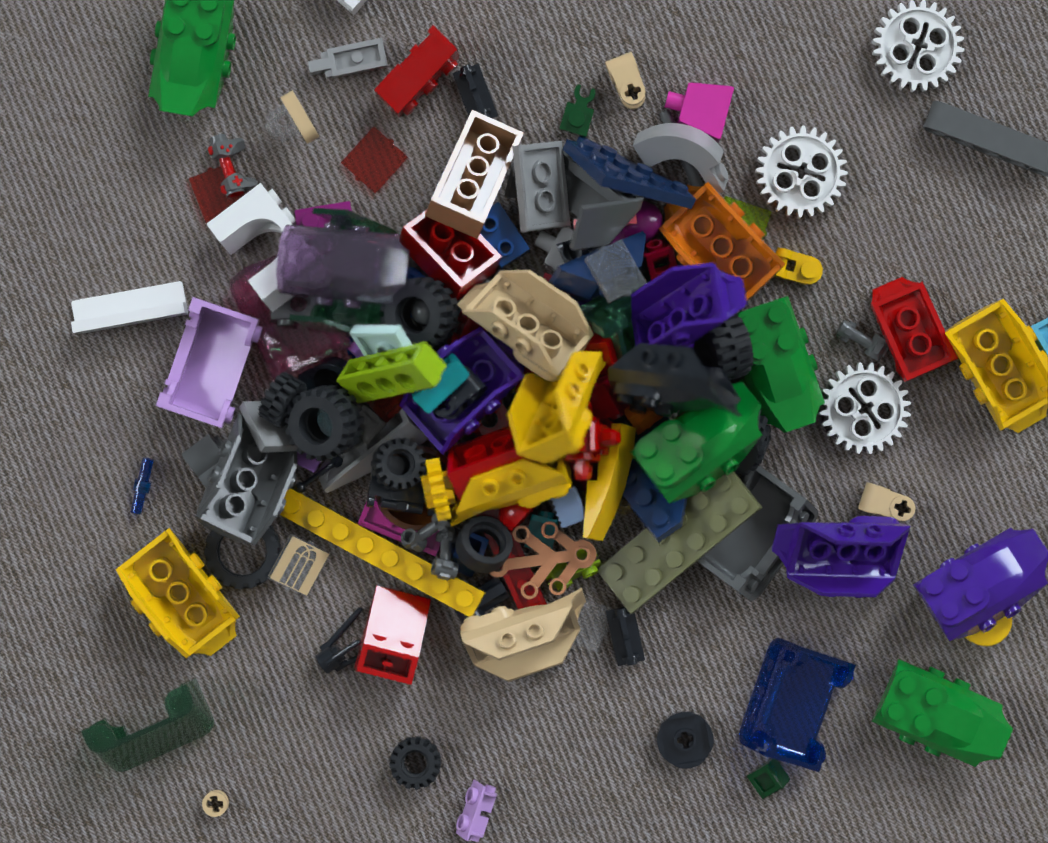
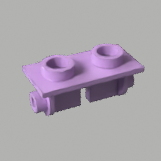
[456,779,497,842]

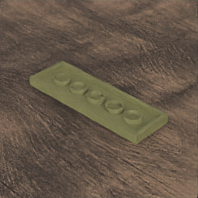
[598,472,762,614]

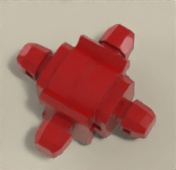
[564,400,621,481]

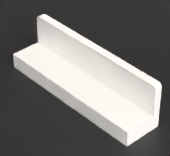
[71,281,188,334]

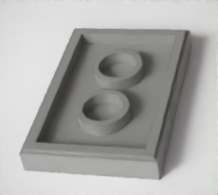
[512,141,571,232]

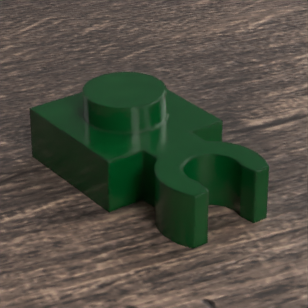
[559,84,595,138]

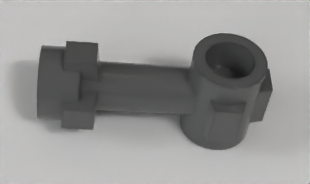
[836,320,889,361]
[401,513,451,552]
[431,527,458,580]

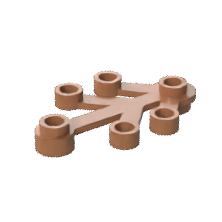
[489,521,597,599]

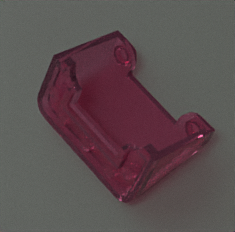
[230,254,351,380]

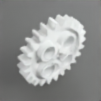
[871,0,964,92]
[755,126,848,218]
[818,363,911,454]

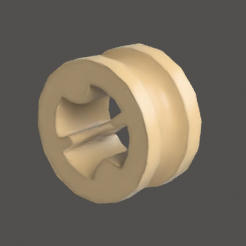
[202,790,229,817]

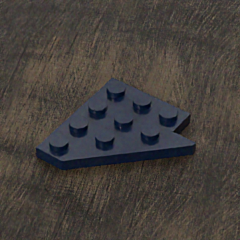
[562,135,696,209]
[597,417,687,543]

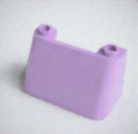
[156,297,263,428]

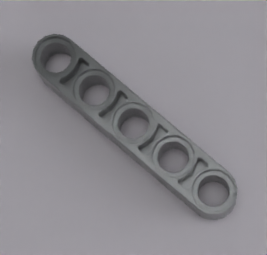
[923,101,1048,177]

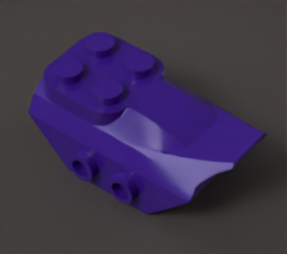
[631,263,747,349]
[399,327,525,455]
[772,516,911,598]
[913,527,1048,641]

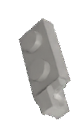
[308,38,388,78]

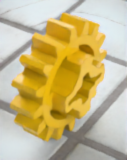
[421,458,456,521]

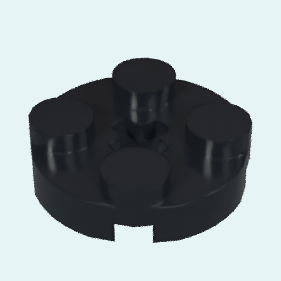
[657,711,714,769]

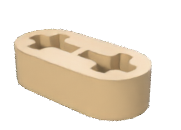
[280,90,320,144]

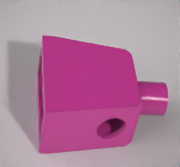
[664,83,734,143]

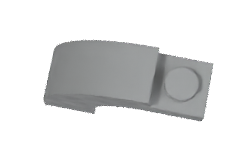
[633,123,728,193]

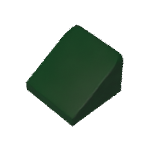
[747,757,790,799]

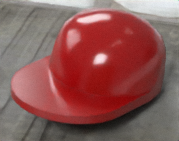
[499,501,543,532]

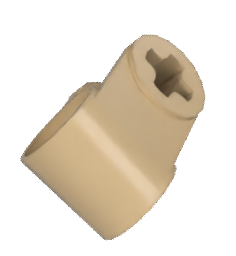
[605,52,646,109]
[858,482,916,521]

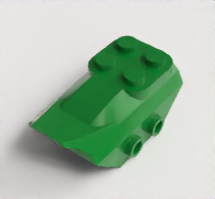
[148,0,236,117]
[737,296,825,433]
[629,381,762,503]
[871,659,1013,767]

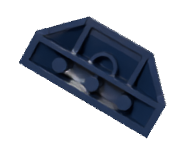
[548,231,646,301]

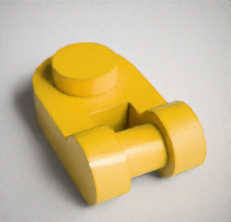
[774,247,823,285]

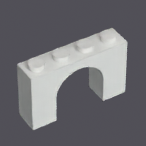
[207,183,327,312]

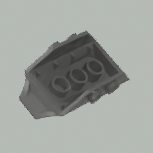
[196,413,298,545]

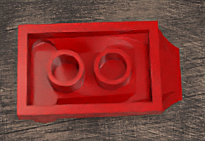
[870,277,958,382]

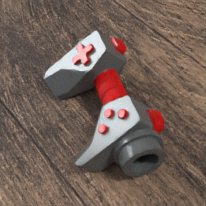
[208,134,258,198]

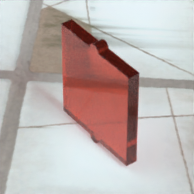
[341,126,408,194]
[189,162,245,225]

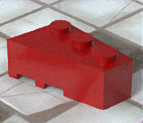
[374,25,459,118]

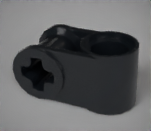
[433,366,487,420]

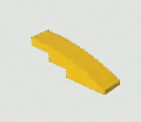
[583,424,636,541]

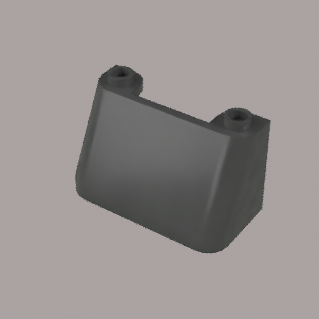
[697,466,818,601]

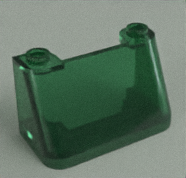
[81,678,214,772]

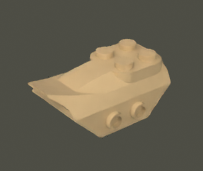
[457,270,594,381]
[460,588,586,682]

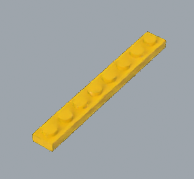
[280,488,486,617]

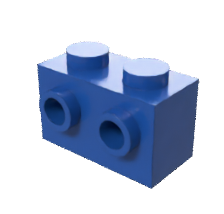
[480,202,530,269]

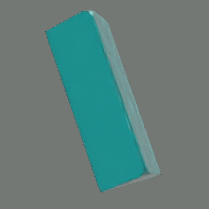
[411,353,469,413]

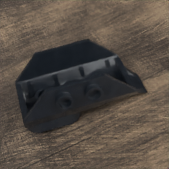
[608,343,741,417]

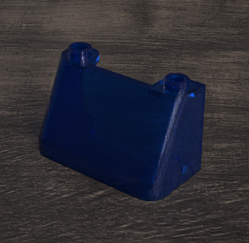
[739,638,856,772]

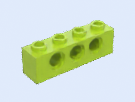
[336,342,447,403]

